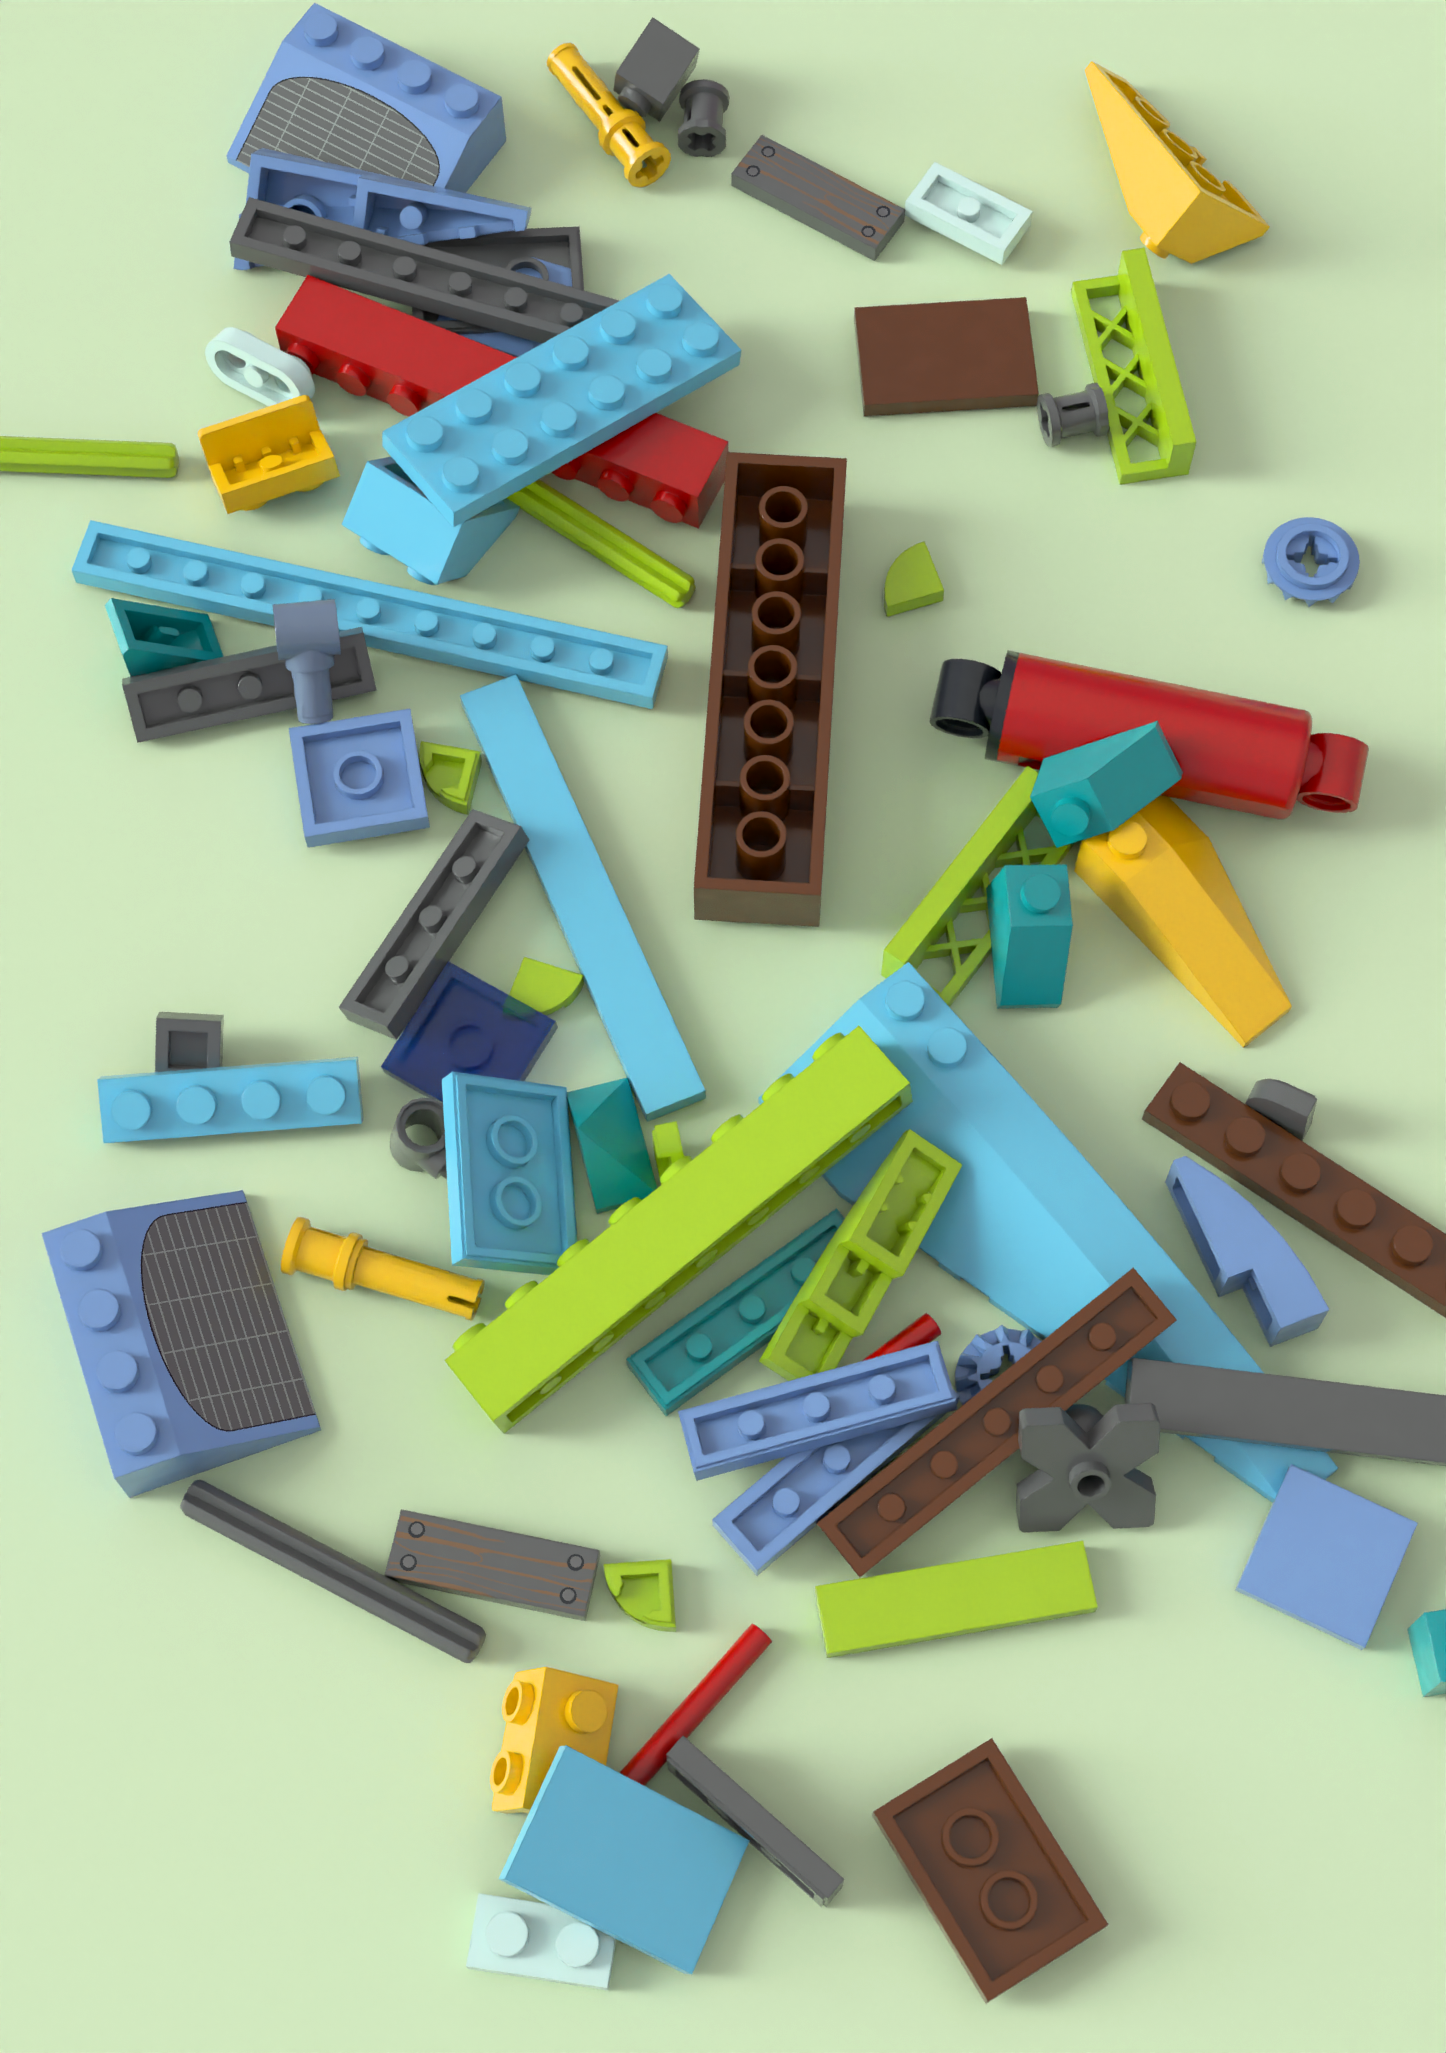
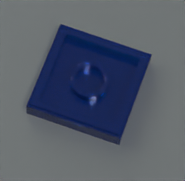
[381,961,558,1104]

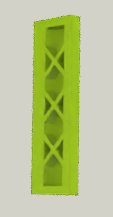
[1071,247,1196,485]
[881,766,1076,1007]

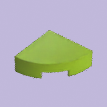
[884,541,944,617]
[419,741,482,815]
[502,957,584,1023]
[652,1121,684,1185]
[603,1559,676,1632]

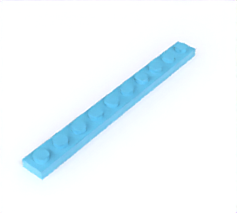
[71,520,668,709]

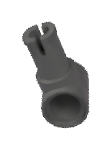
[390,1098,447,1180]

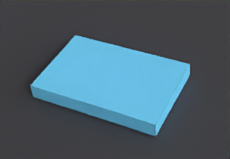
[442,1071,577,1275]
[499,1745,750,1975]

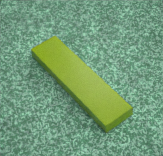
[815,1540,1098,1658]

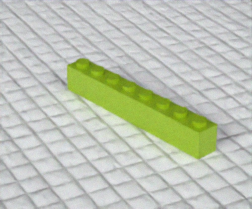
[444,1025,913,1434]

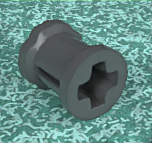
[678,79,730,157]
[1037,382,1109,447]

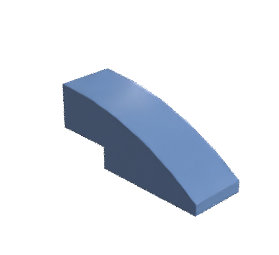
[1165,1156,1329,1347]

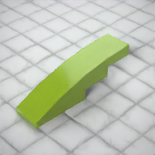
[759,1129,962,1381]

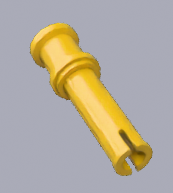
[547,43,671,188]
[281,1217,485,1321]

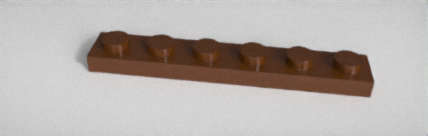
[1142,1062,1446,1318]
[817,1267,1177,1577]

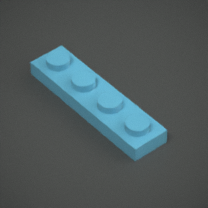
[97,1057,364,1143]

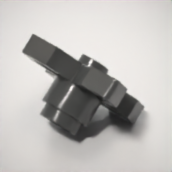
[1016,1403,1160,1532]

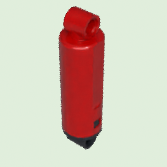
[929,650,1369,820]

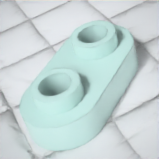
[205,327,315,406]

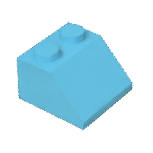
[342,457,520,585]

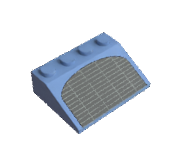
[226,3,506,193]
[41,1190,321,1498]

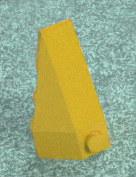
[1085,61,1270,264]
[1074,796,1292,1048]

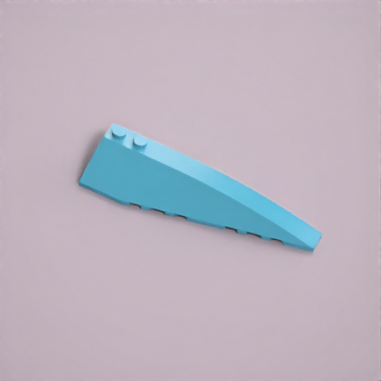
[758,962,1338,1503]

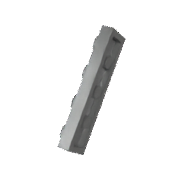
[122,627,377,743]
[339,809,529,1040]

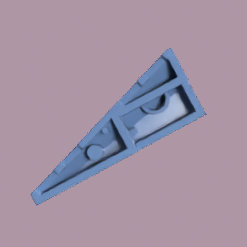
[233,148,532,270]

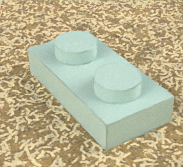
[905,162,1033,265]
[466,1893,616,1991]

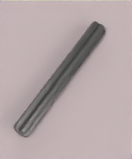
[180,1480,486,1663]

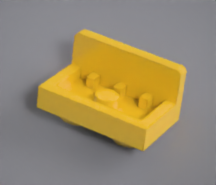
[198,395,340,514]
[490,1667,619,1814]

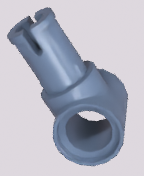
[272,599,341,724]

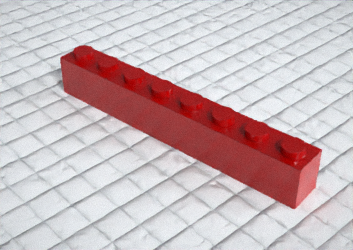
[275,275,728,529]

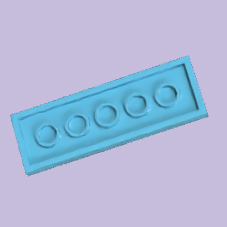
[382,274,741,528]

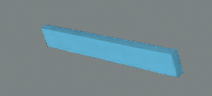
[460,674,706,1122]

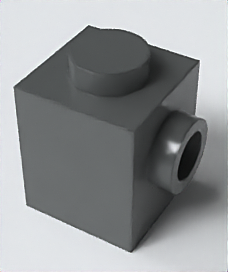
[613,17,700,122]

